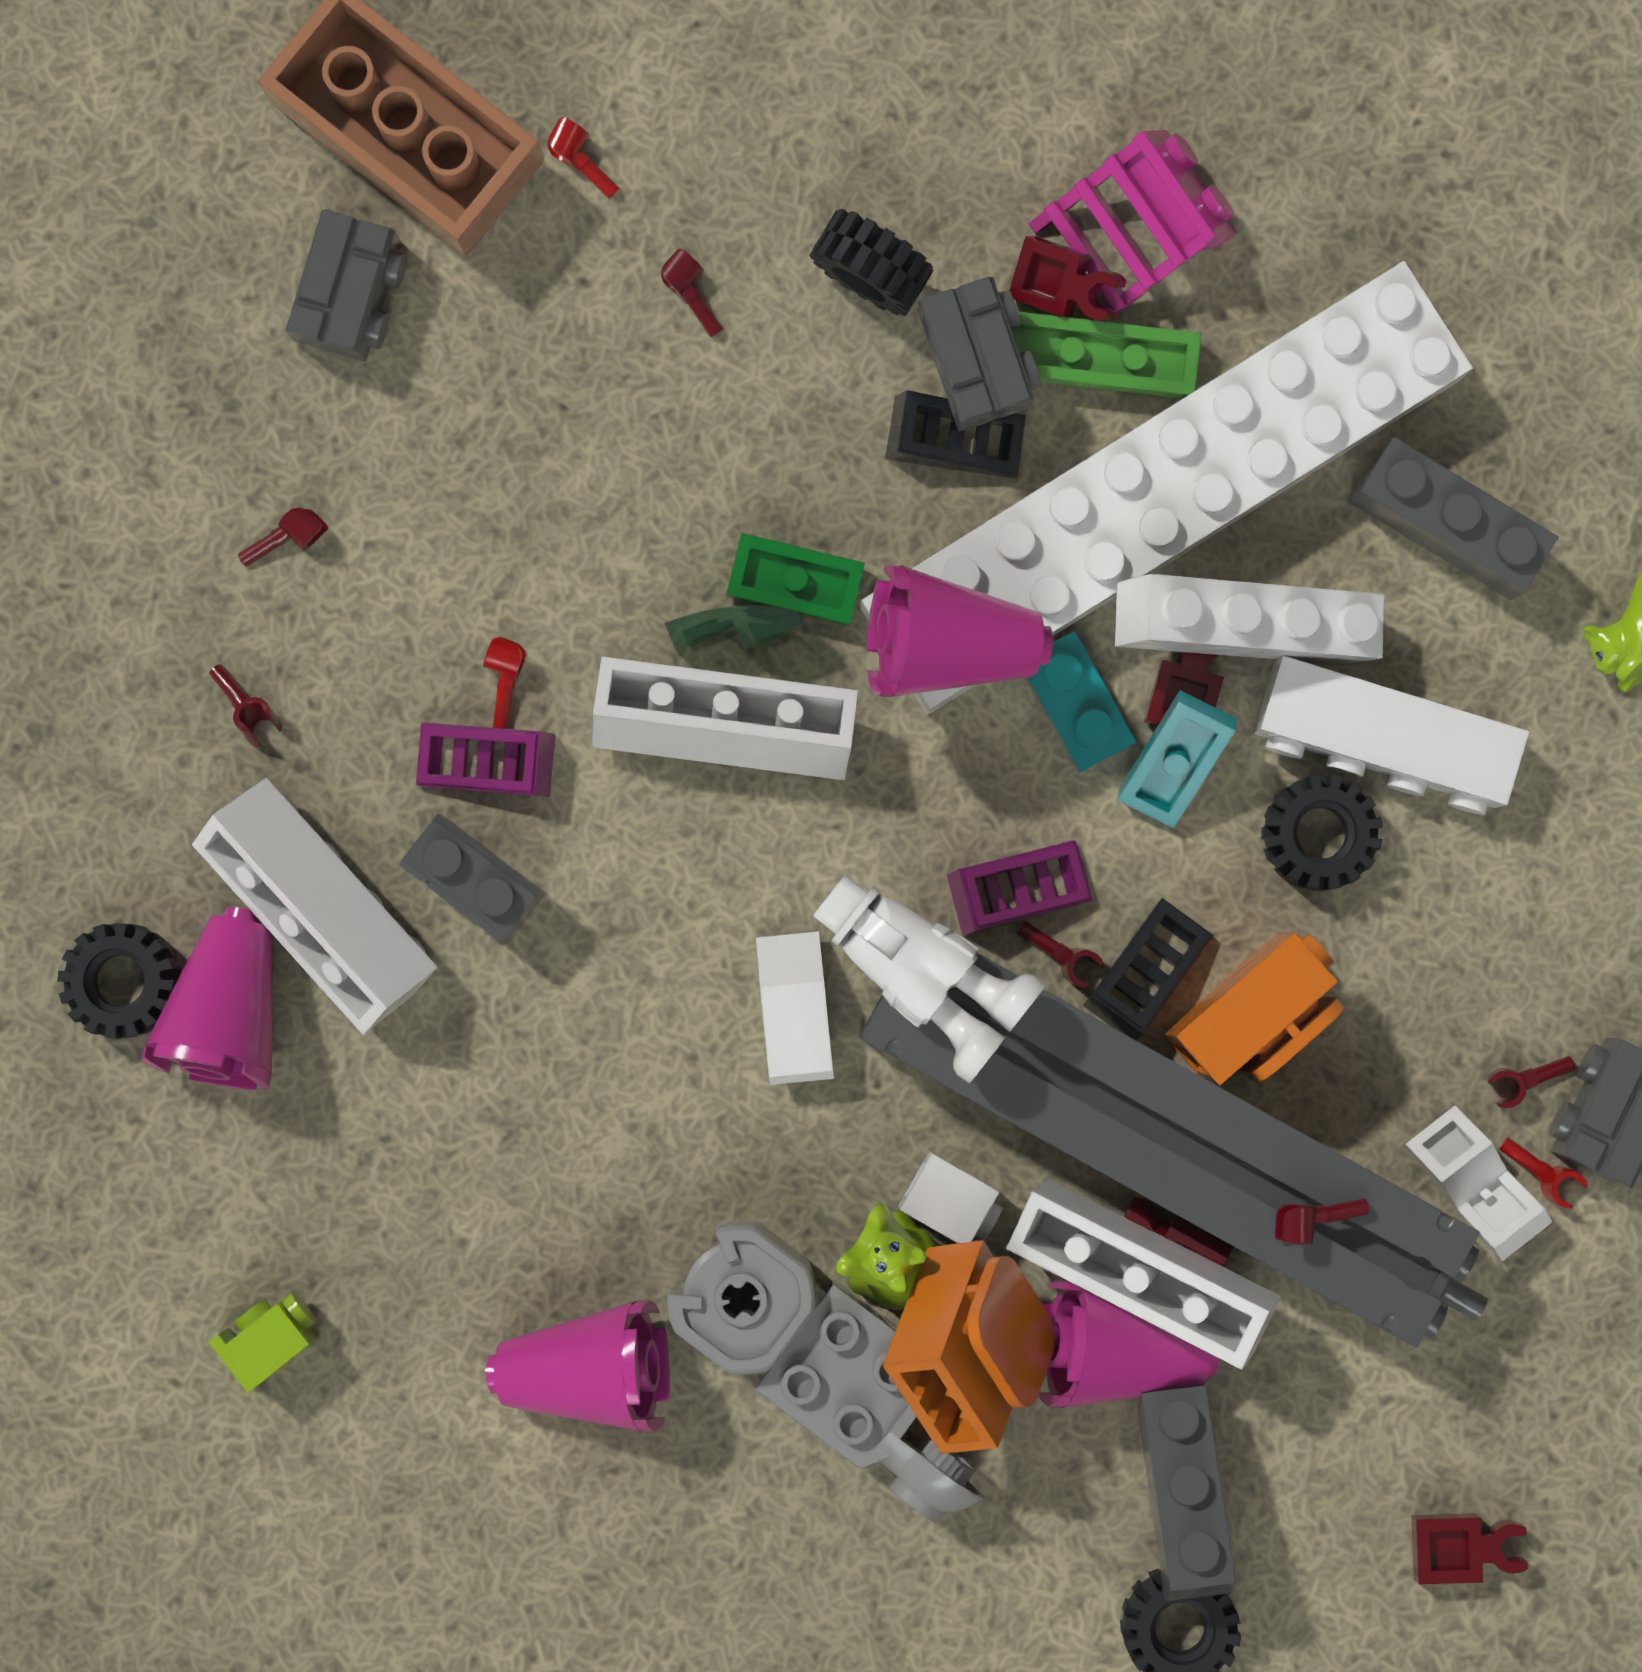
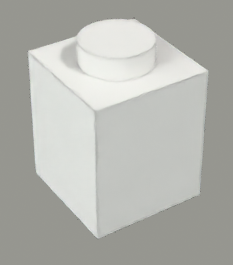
[898,1151,1002,1243]

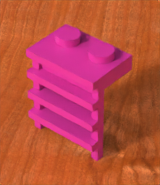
[1028,130,1238,322]

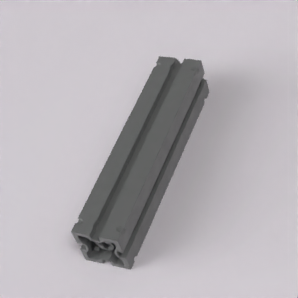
[859,953,1488,1348]

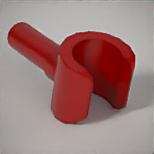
[548,117,620,200]
[483,637,526,729]
[1499,1137,1588,1208]

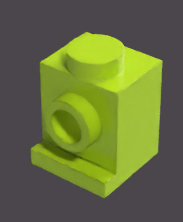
[208,1292,318,1393]

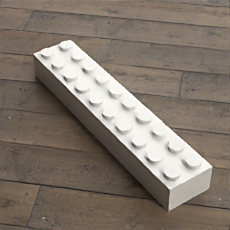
[860,261,1473,715]

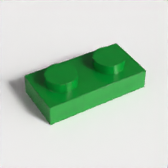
[726,533,865,627]

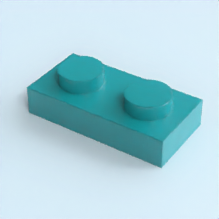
[1027,631,1136,773]
[1118,690,1237,828]

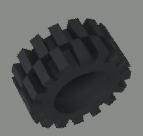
[809,209,934,316]
[1261,774,1383,891]
[57,923,182,1039]
[1120,1568,1241,1672]

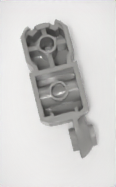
[667,1220,985,1523]

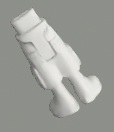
[813,875,1046,1083]

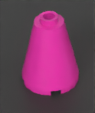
[867,565,1053,697]
[141,907,273,1090]
[1039,1276,1220,1408]
[486,1300,670,1432]

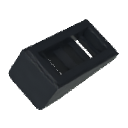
[885,390,1026,479]
[1083,898,1214,1041]

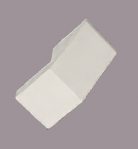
[756,931,834,1085]
[1405,1106,1552,1261]

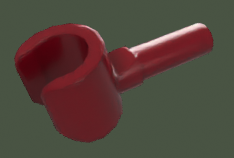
[661,249,723,338]
[238,508,328,567]
[209,664,282,747]
[1017,921,1104,988]
[1487,1056,1575,1108]
[1275,1198,1369,1244]

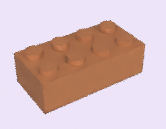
[258,0,545,258]

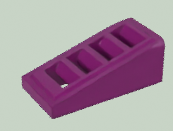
[416,722,556,797]
[947,840,1093,936]

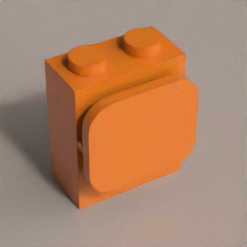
[1162,932,1345,1086]
[883,1240,1054,1454]

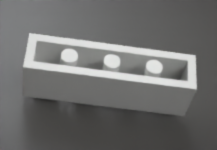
[1115,574,1384,664]
[1253,656,1529,815]
[592,657,858,780]
[192,778,438,1035]
[1006,1179,1281,1370]

